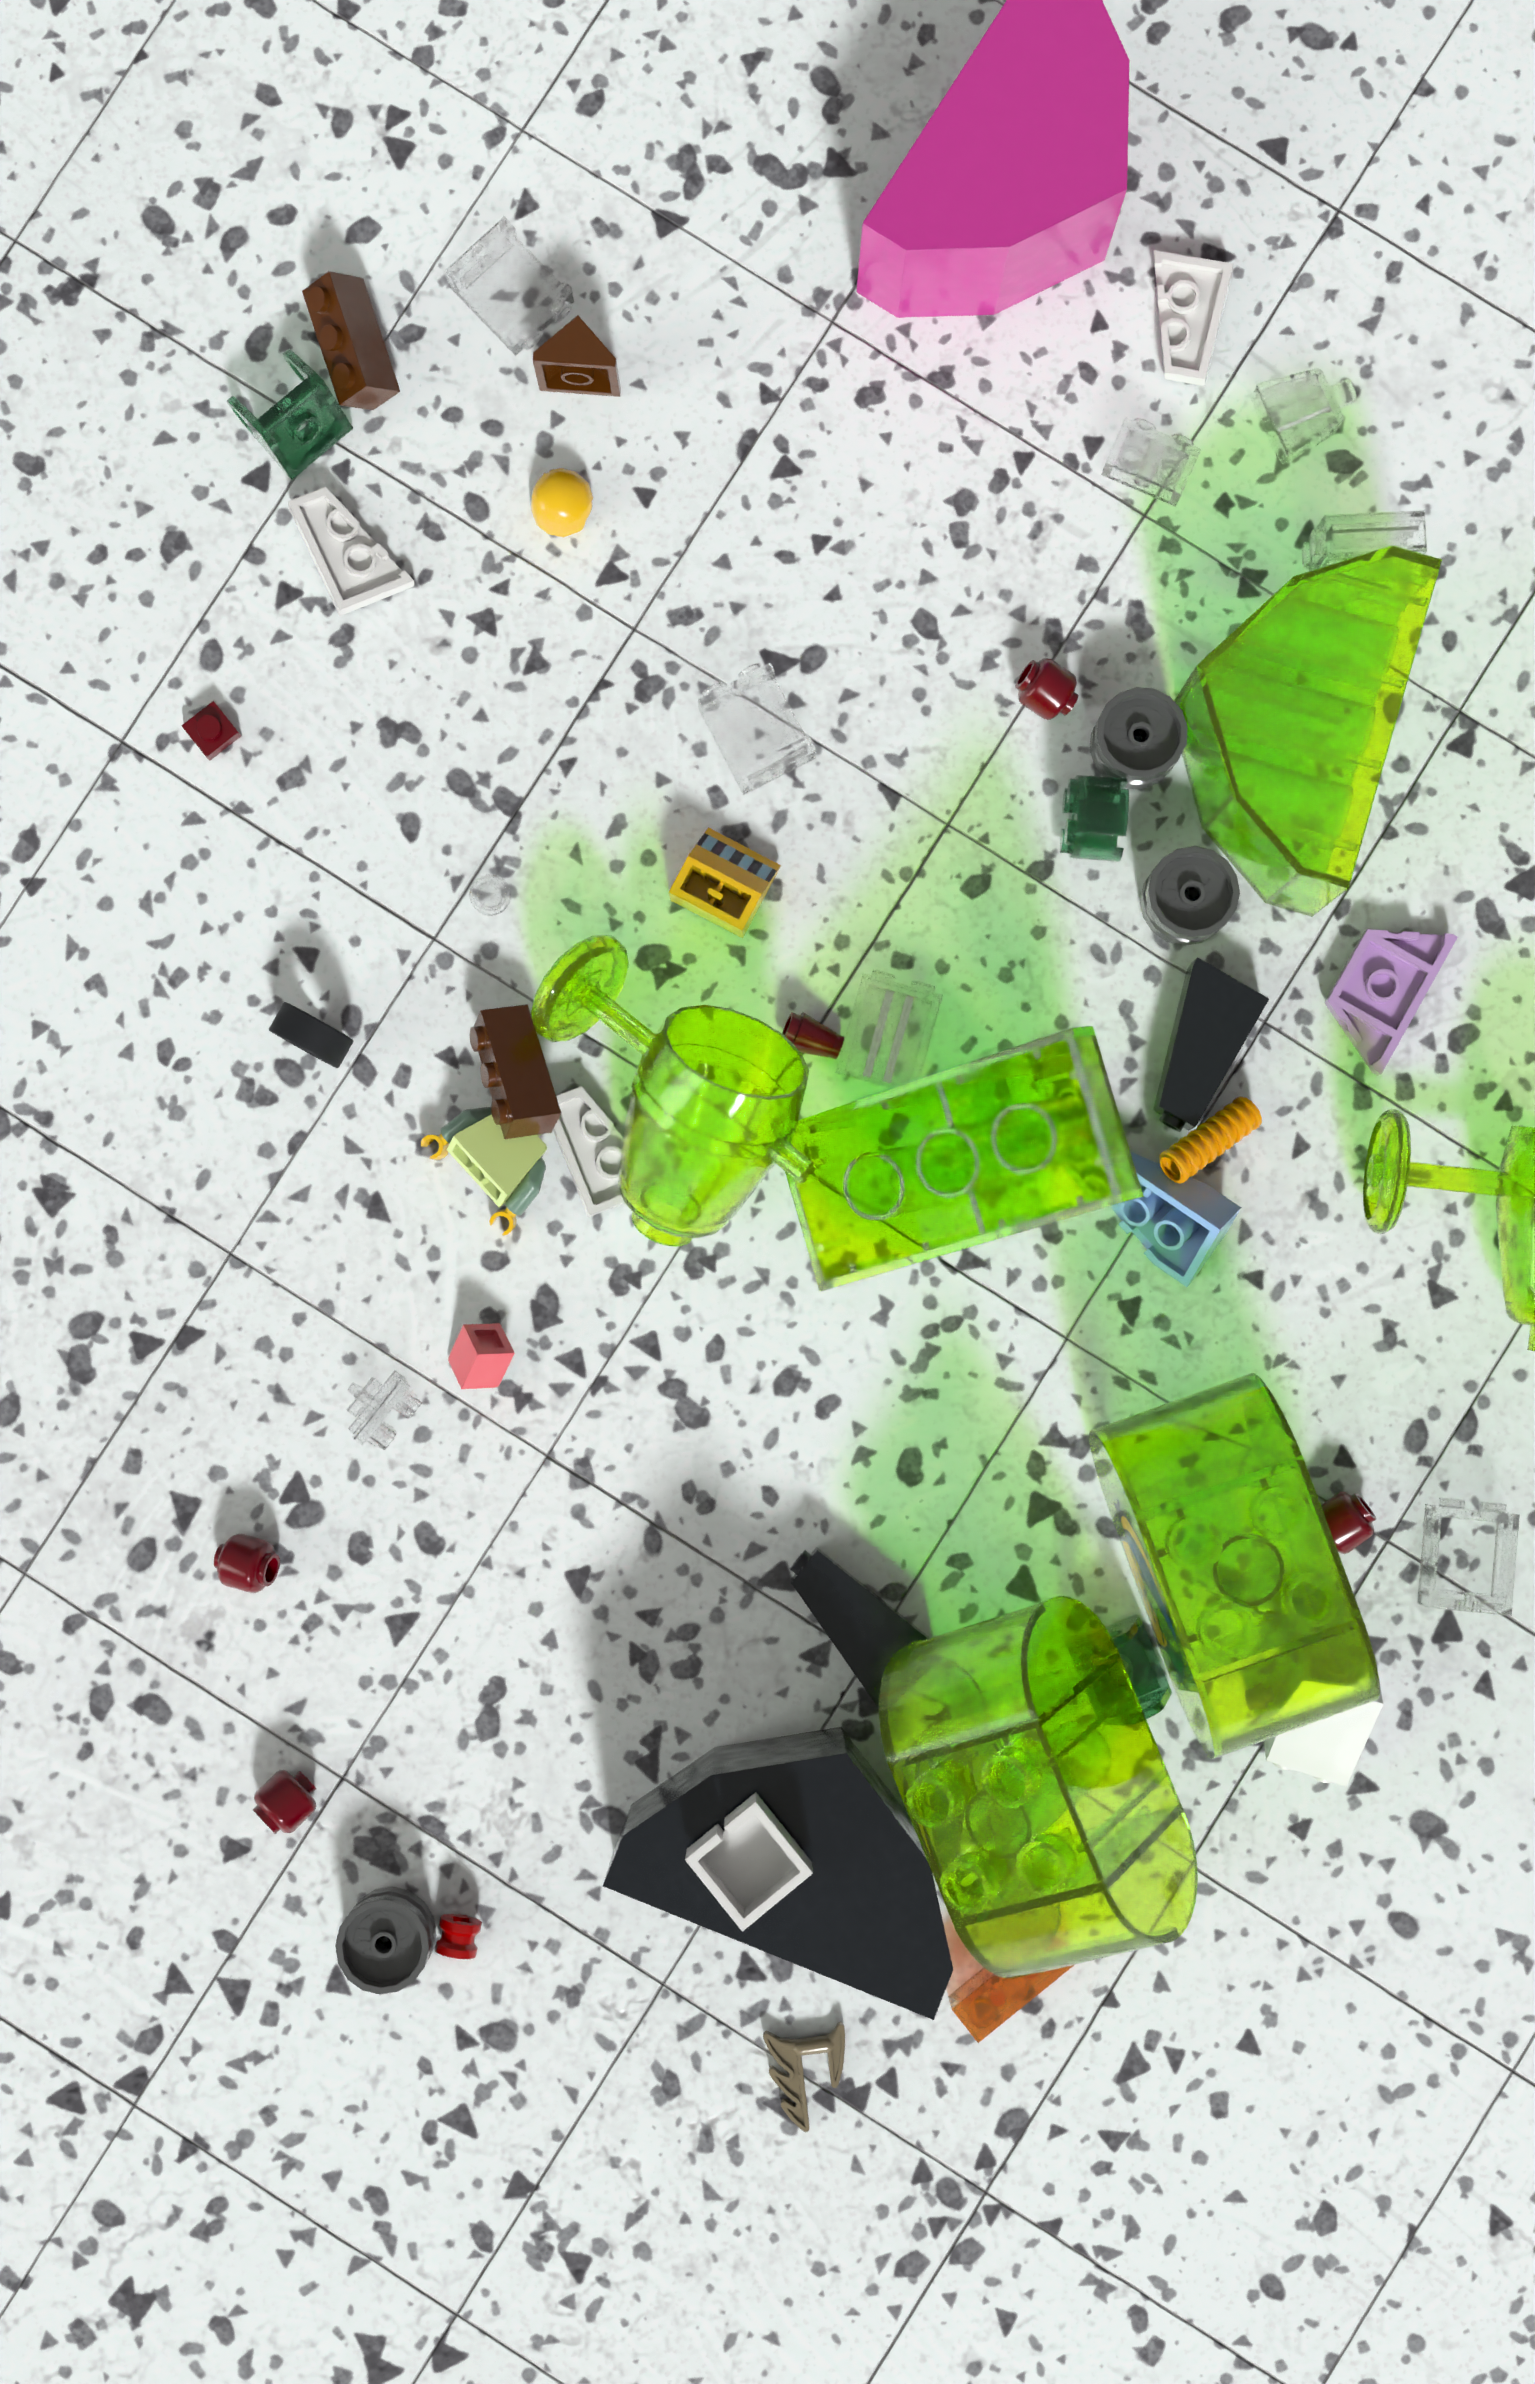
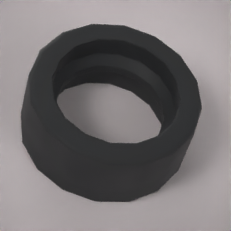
[269,1002,354,1068]

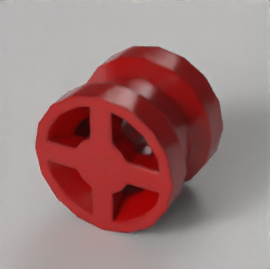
[435,1914,482,1959]

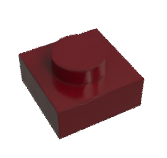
[181,701,241,761]

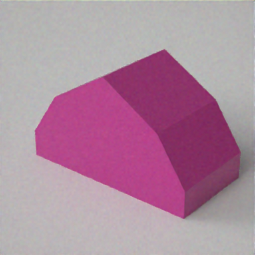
[856,0,1130,318]

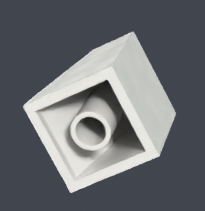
[1264,1635,1383,1787]

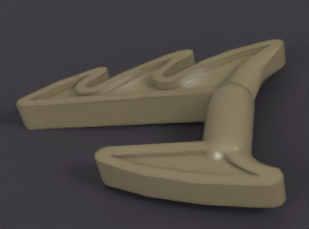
[763,2022,845,2132]

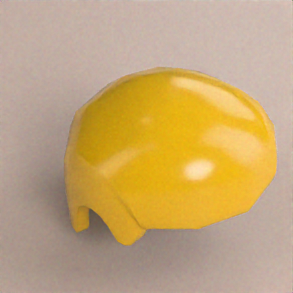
[531,468,593,537]

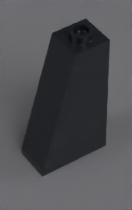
[1153,957,1269,1132]
[790,1547,936,1712]

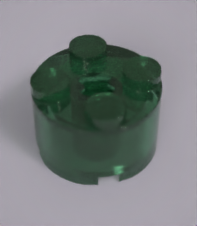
[1060,775,1129,862]

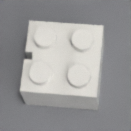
[685,1792,813,1932]

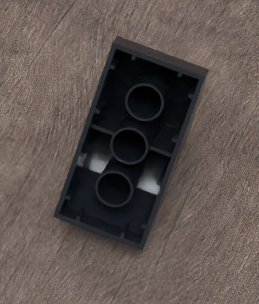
[603,1727,953,2020]

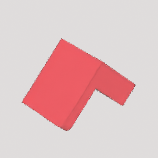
[448,1323,515,1389]

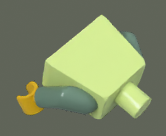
[421,1107,547,1236]

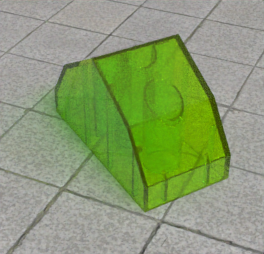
[1174,545,1442,917]
[773,1026,1144,1292]

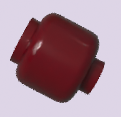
[1015,658,1079,720]
[1311,1491,1376,1554]
[214,1534,280,1593]
[253,1770,317,1834]

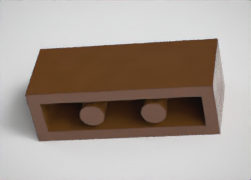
[302,271,401,410]
[469,1004,561,1139]

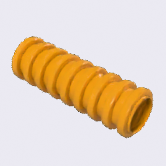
[1159,1096,1262,1184]

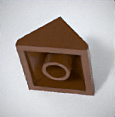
[533,315,621,397]

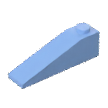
[1067,1133,1241,1287]

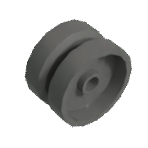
[1090,687,1188,789]
[1140,846,1240,946]
[335,1887,437,1995]

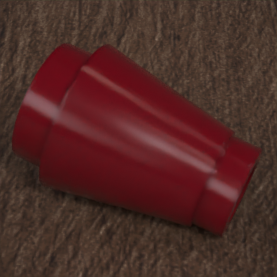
[780,1012,844,1059]

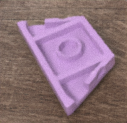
[1324,929,1458,1076]

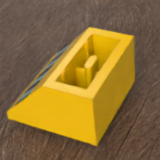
[669,827,781,938]

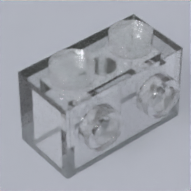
[1101,417,1201,507]

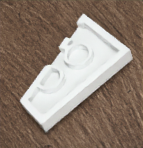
[1154,250,1233,386]
[288,487,414,616]
[553,1086,666,1217]

